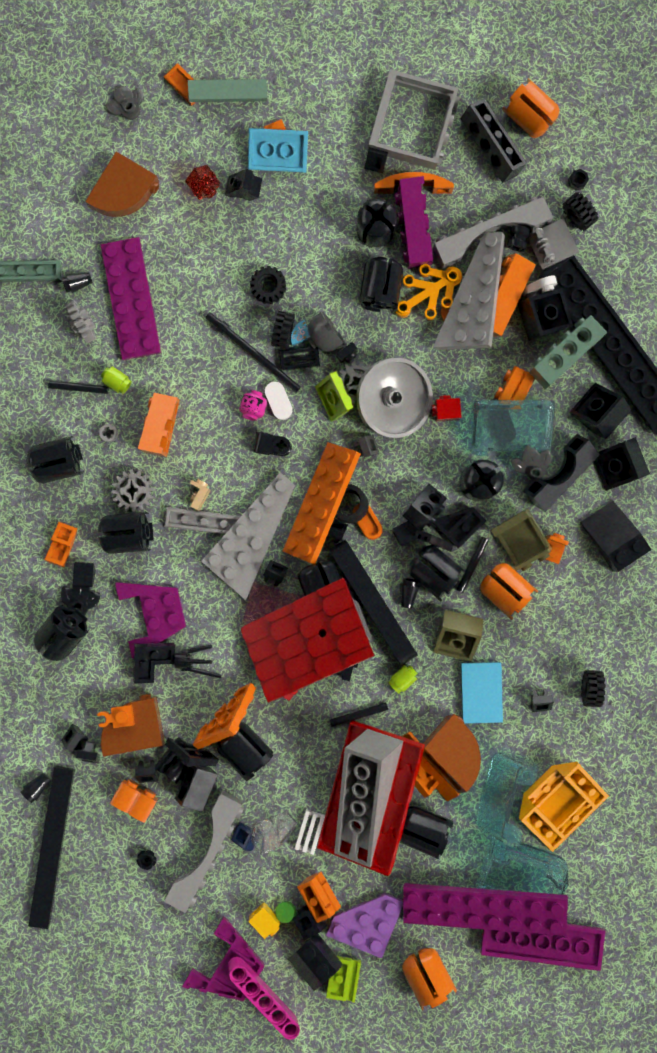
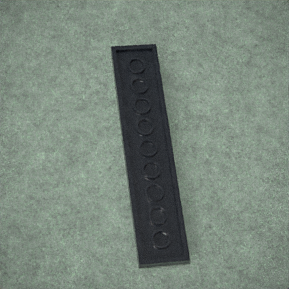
[539,255,657,435]

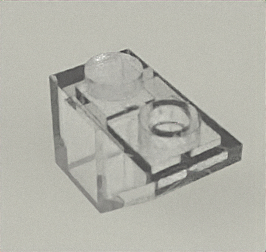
[251,811,297,855]

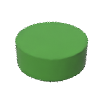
[275,901,297,923]

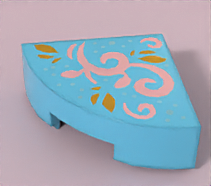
[291,320,310,346]

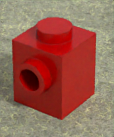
[431,395,462,422]

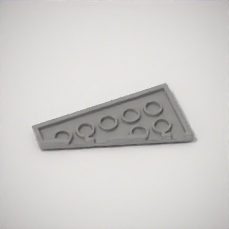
[201,472,295,600]

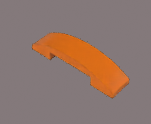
[374,172,454,194]

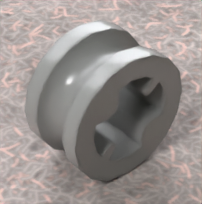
[99,424,118,442]

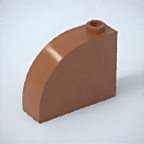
[85,151,160,217]
[101,694,165,757]
[422,714,481,793]

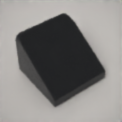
[72,562,96,588]

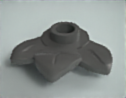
[106,86,144,120]
[511,445,552,480]

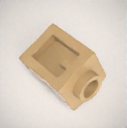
[190,479,211,511]

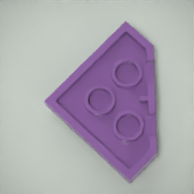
[326,893,403,958]

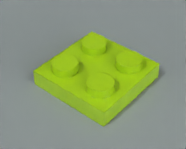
[315,371,353,422]

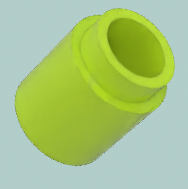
[101,366,132,394]
[388,665,418,694]

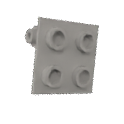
[528,219,579,270]

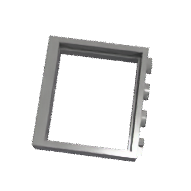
[368,69,460,170]

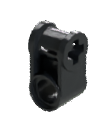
[253,432,292,456]

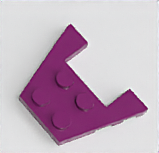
[115,582,187,658]
[182,916,265,1001]

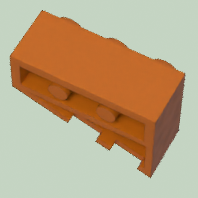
[138,393,180,457]

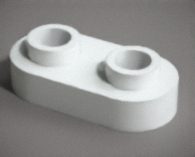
[522,276,557,298]

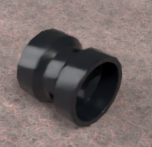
[506,225,530,252]

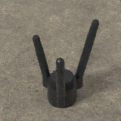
[174,644,222,678]

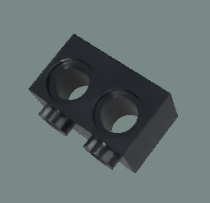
[402,483,447,531]

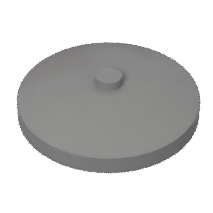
[356,358,433,438]

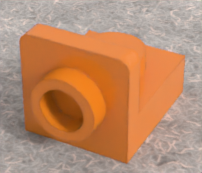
[545,533,569,564]

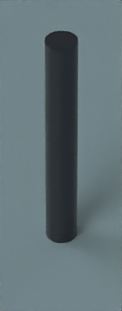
[48,381,109,394]
[456,537,489,593]
[329,702,388,727]

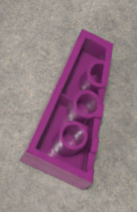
[394,176,433,269]

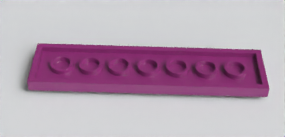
[403,883,568,936]

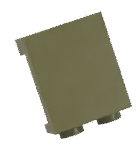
[491,508,552,571]

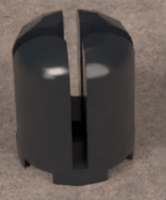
[356,198,397,248]
[359,257,403,312]
[27,436,84,484]
[459,460,504,502]
[98,511,154,554]
[408,545,466,602]
[298,560,340,596]
[34,605,89,661]
[216,722,274,781]
[399,805,453,859]

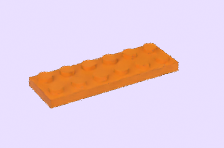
[283,442,361,564]

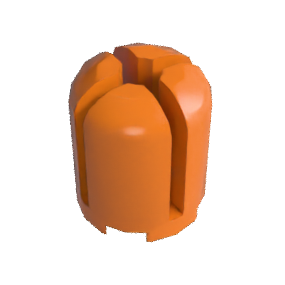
[502,78,560,138]
[480,563,538,620]
[402,948,457,1010]

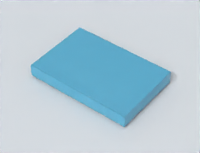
[248,128,308,173]
[461,662,503,723]

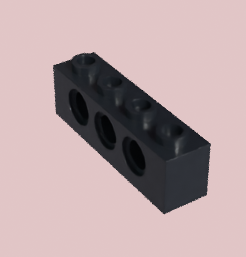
[460,98,527,183]

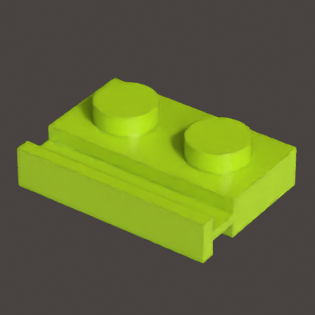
[326,956,361,1003]

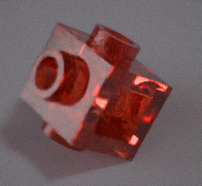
[185,165,221,200]

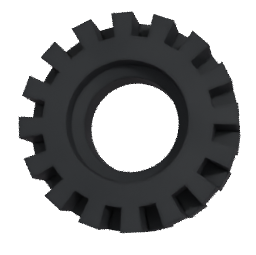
[562,192,599,231]
[250,266,286,304]
[271,311,295,349]
[581,670,606,707]

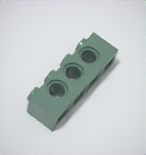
[529,315,607,389]

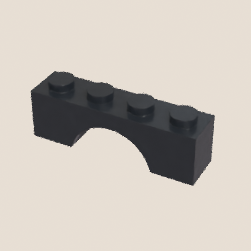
[523,434,600,512]

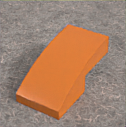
[44,522,78,568]

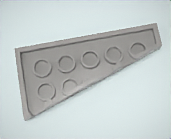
[433,232,505,350]

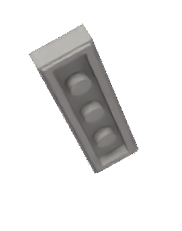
[164,507,241,534]

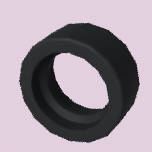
[335,484,369,524]

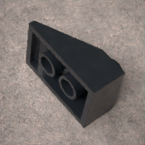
[580,501,652,572]

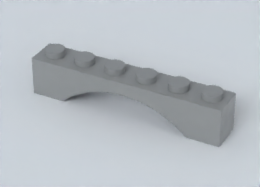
[433,196,553,270]
[164,790,244,913]

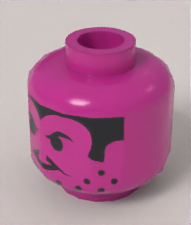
[239,390,267,421]

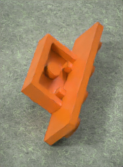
[402,731,460,801]

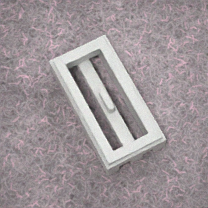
[295,809,325,855]

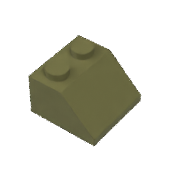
[433,610,484,662]

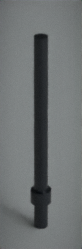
[205,312,301,393]

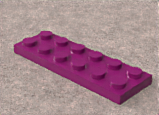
[100,237,162,361]
[480,923,606,971]

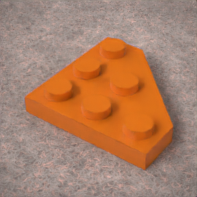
[193,683,256,749]

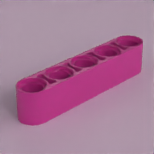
[228,957,300,1040]

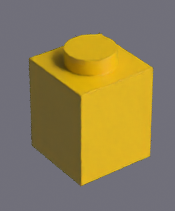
[248,902,280,939]

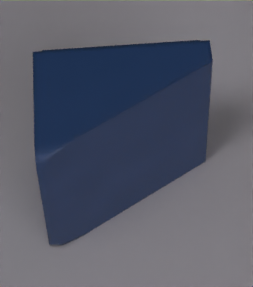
[231,822,261,851]

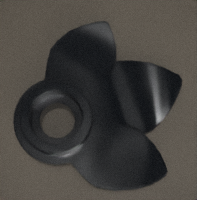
[61,586,100,615]

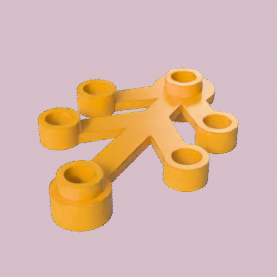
[395,264,462,320]

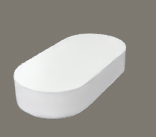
[265,382,292,420]

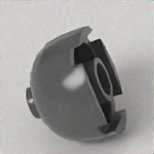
[308,311,345,352]

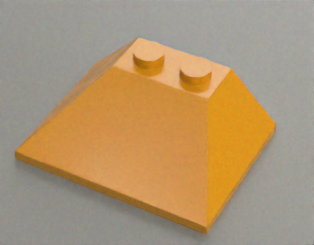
[519,762,609,852]

